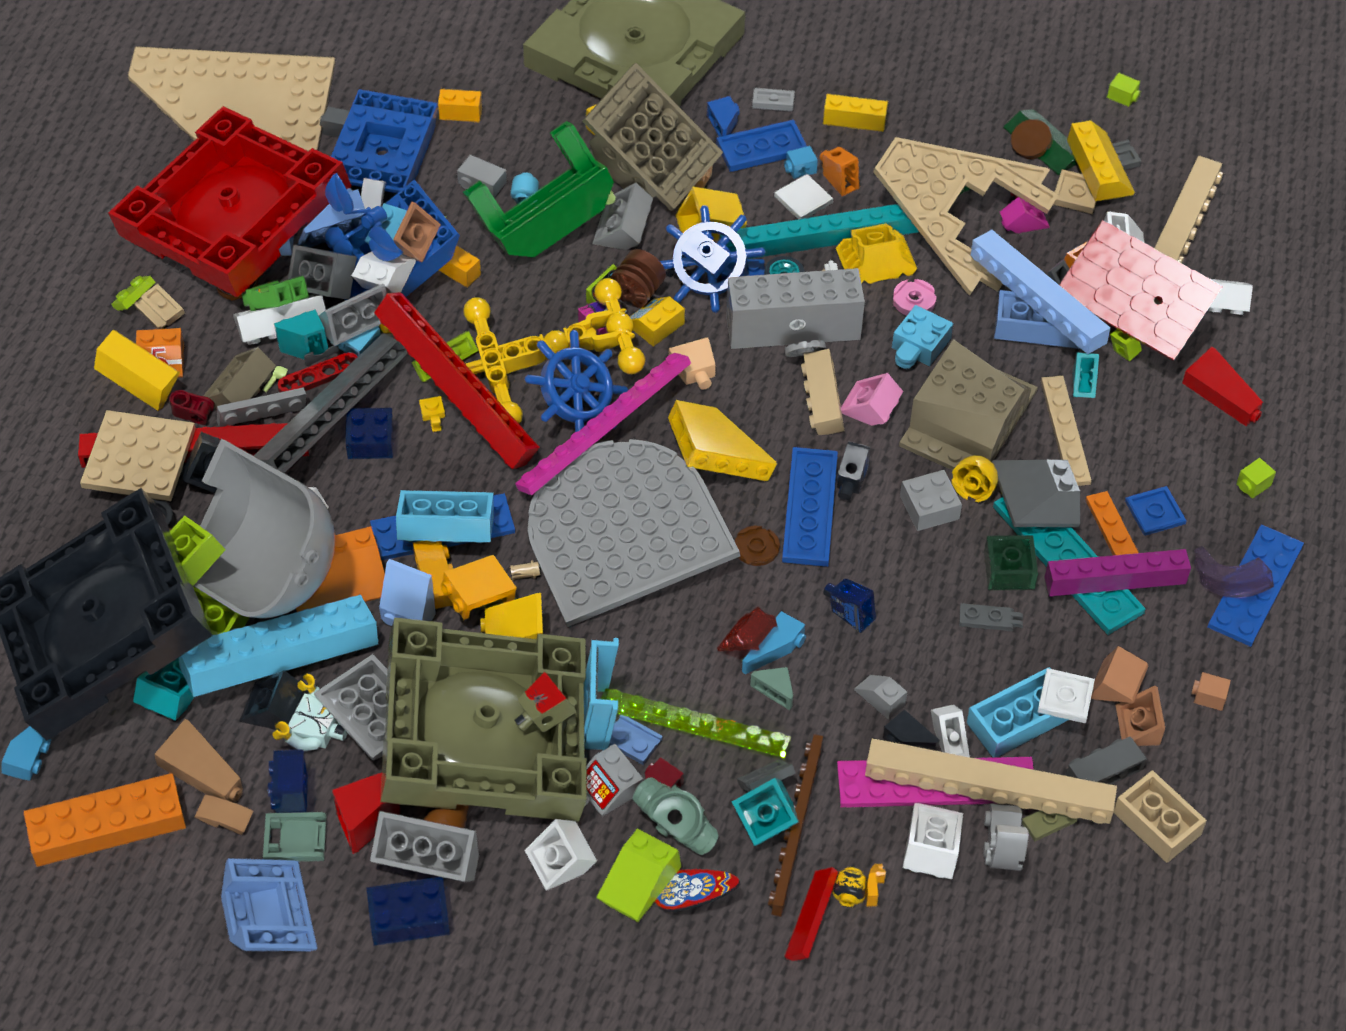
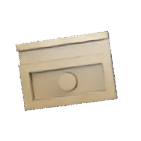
[133,284,185,329]

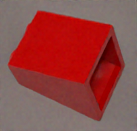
[332,772,401,854]

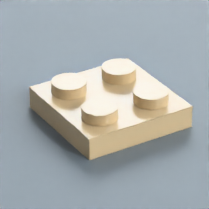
[1053,169,1096,214]

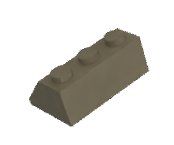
[204,347,276,409]

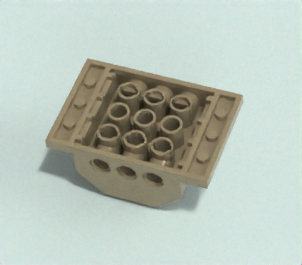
[582,63,723,211]
[899,339,1038,470]

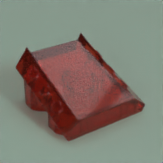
[717,606,778,651]

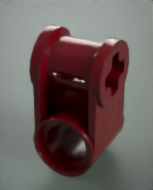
[169,390,215,425]

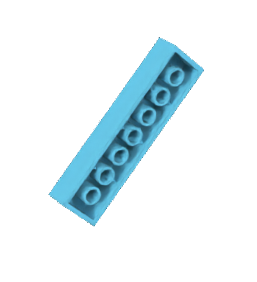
[178,595,378,697]

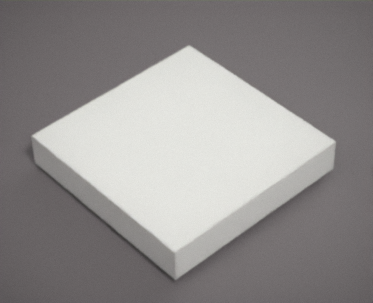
[774,174,833,219]
[1038,668,1095,723]

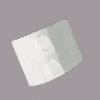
[903,803,963,879]

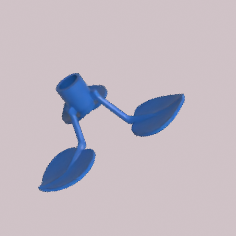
[325,173,403,261]

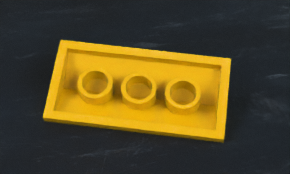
[94,330,180,411]

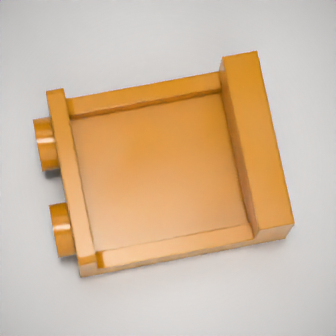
[441,555,517,620]

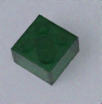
[984,535,1038,590]

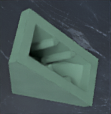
[750,667,793,710]

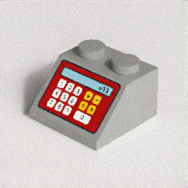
[586,744,643,817]

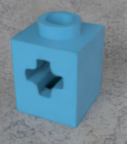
[784,146,818,179]

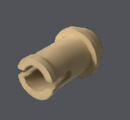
[510,560,540,580]

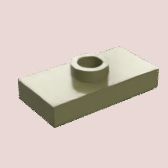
[1021,810,1077,842]

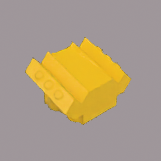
[836,223,917,284]

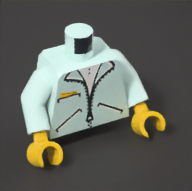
[273,674,348,752]

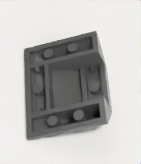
[992,460,1080,527]

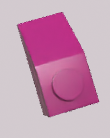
[1000,197,1050,234]

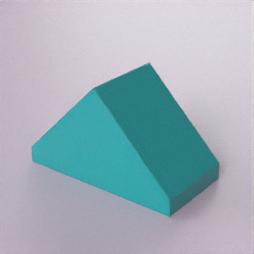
[1073,352,1099,398]

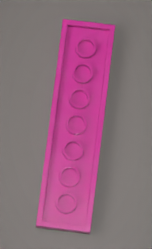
[837,757,1034,807]

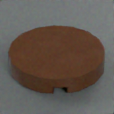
[1011,119,1053,159]
[734,525,780,566]

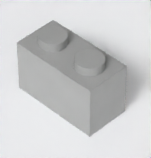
[457,155,507,198]

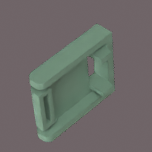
[263,812,326,861]

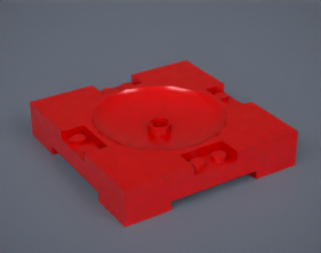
[108,106,352,298]

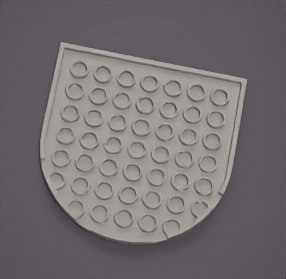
[528,439,740,627]

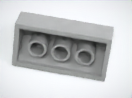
[370,811,479,882]

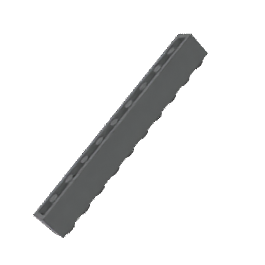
[254,333,408,473]

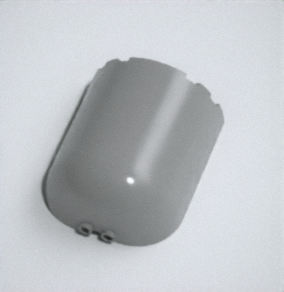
[193,439,335,618]

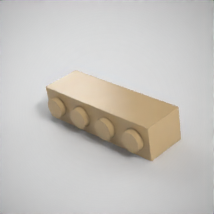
[801,349,845,435]

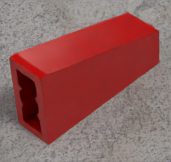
[1182,347,1263,426]

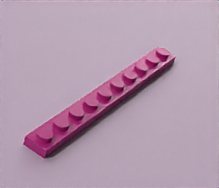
[515,353,691,495]

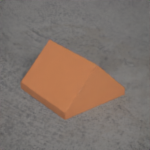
[393,202,441,262]
[1091,646,1149,703]
[1116,686,1165,746]

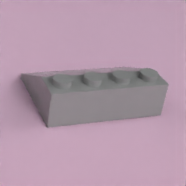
[314,654,387,760]

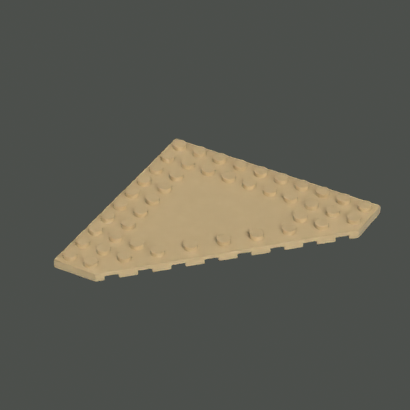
[128,47,335,151]

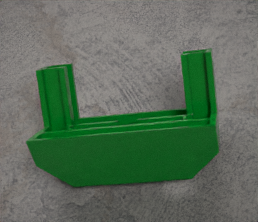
[462,121,614,257]

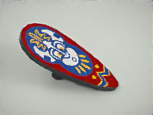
[655,869,740,912]

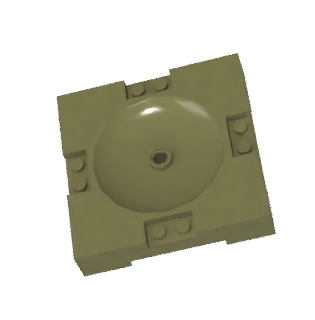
[523,0,745,107]
[380,617,587,822]

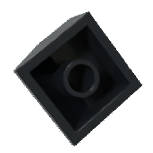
[183,432,221,493]
[239,670,303,730]

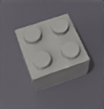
[900,470,962,531]

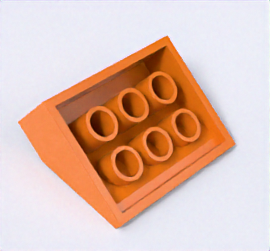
[296,527,385,612]

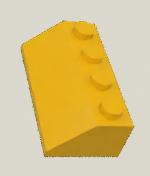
[1067,121,1135,201]

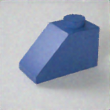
[707,96,740,137]

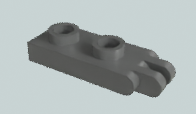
[959,603,1023,631]

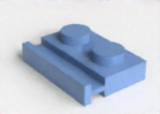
[609,714,662,765]

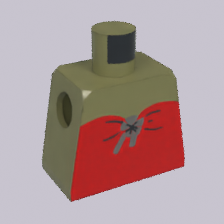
[514,672,577,732]

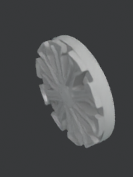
[785,340,826,357]

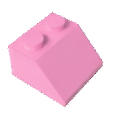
[841,373,903,426]

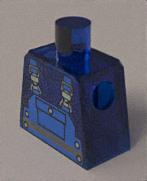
[823,579,876,633]

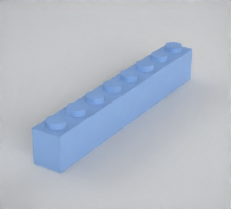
[970,230,1110,354]

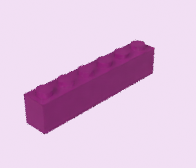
[1044,549,1191,596]

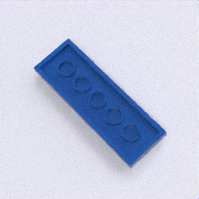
[782,447,838,567]
[370,493,515,561]
[1208,524,1304,647]

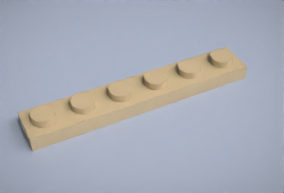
[1041,376,1091,486]

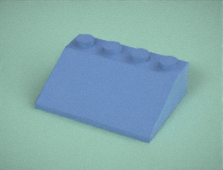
[297,188,365,247]

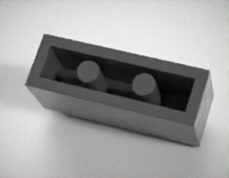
[1066,736,1147,785]

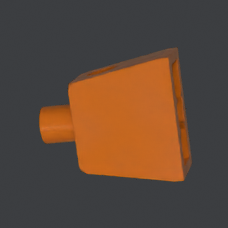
[819,147,859,196]

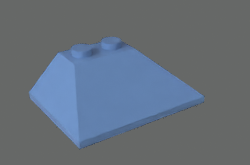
[221,859,317,951]

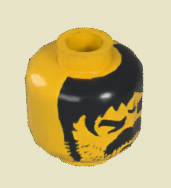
[833,867,868,907]

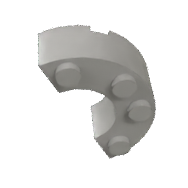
[983,803,1029,871]

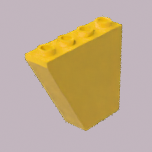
[668,400,777,481]

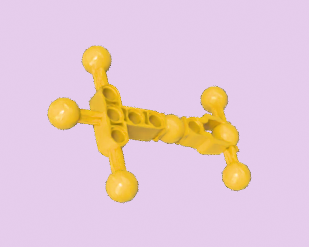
[463,278,645,424]

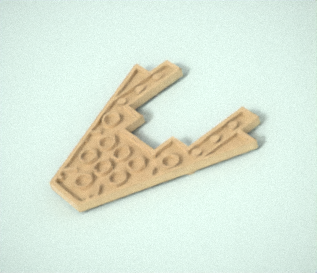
[873,137,1059,295]

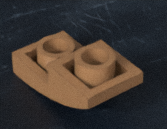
[194,795,253,835]

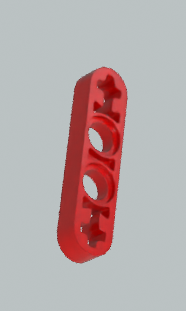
[278,352,357,393]

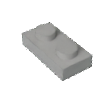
[752,88,795,111]

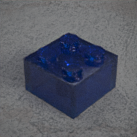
[346,408,394,459]
[268,750,308,813]

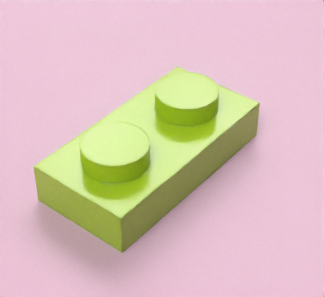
[111,276,155,311]

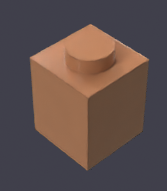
[1191,672,1231,711]

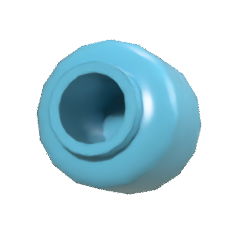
[510,172,539,204]

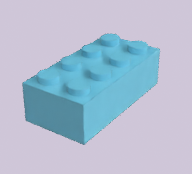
[396,490,494,543]
[967,667,1068,758]

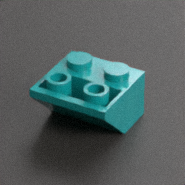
[274,309,328,360]

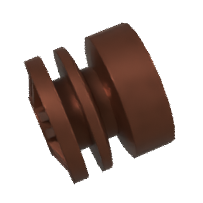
[610,249,666,307]

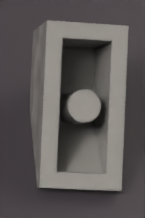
[854,675,907,720]

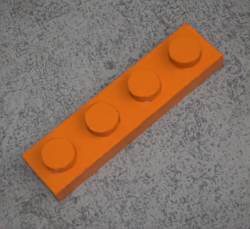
[1085,491,1138,555]

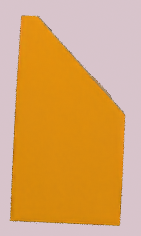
[866,864,886,906]

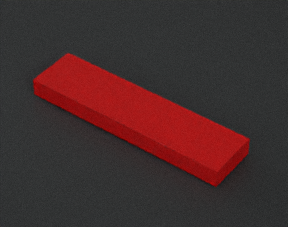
[784,867,838,961]

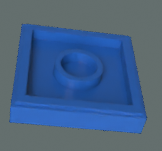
[1125,486,1186,536]

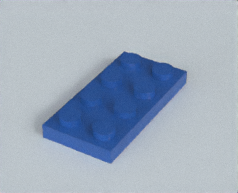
[716,120,807,172]

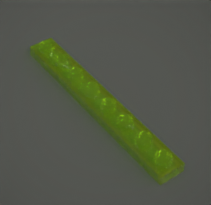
[600,688,791,758]

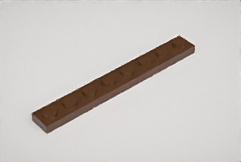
[768,734,823,917]

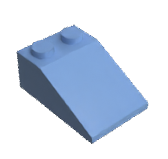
[379,559,436,626]

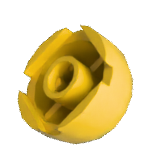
[951,455,998,502]

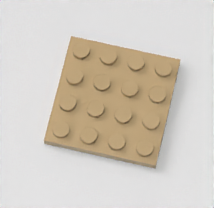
[80,410,196,501]

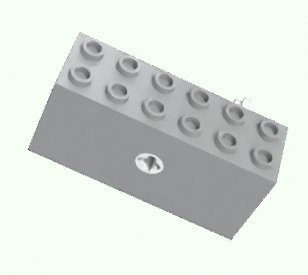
[726,261,865,349]

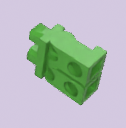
[242,276,309,311]

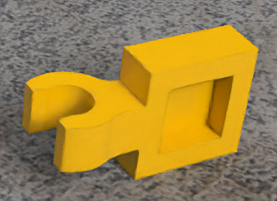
[419,396,445,432]

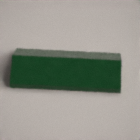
[1003,109,1078,176]

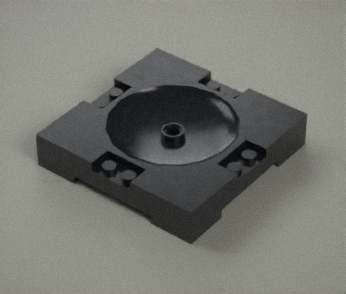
[0,488,213,741]

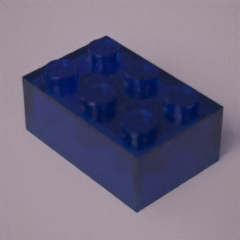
[366,877,450,946]

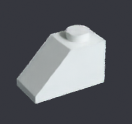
[931,705,970,757]

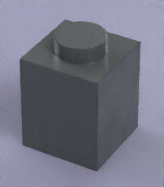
[320,107,350,137]

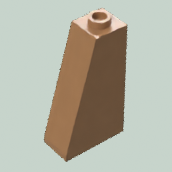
[154,719,243,802]

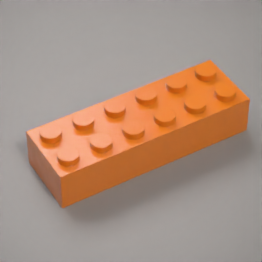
[24,773,186,867]

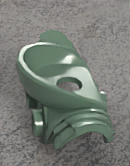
[633,778,718,855]

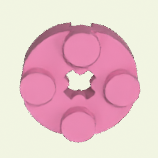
[893,279,936,316]

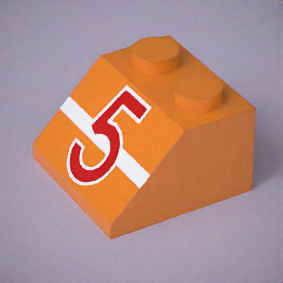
[136,328,184,378]

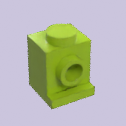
[1110,329,1142,361]

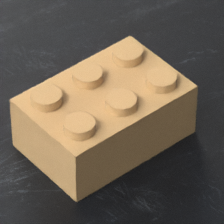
[1113,770,1207,863]

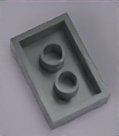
[288,245,357,299]

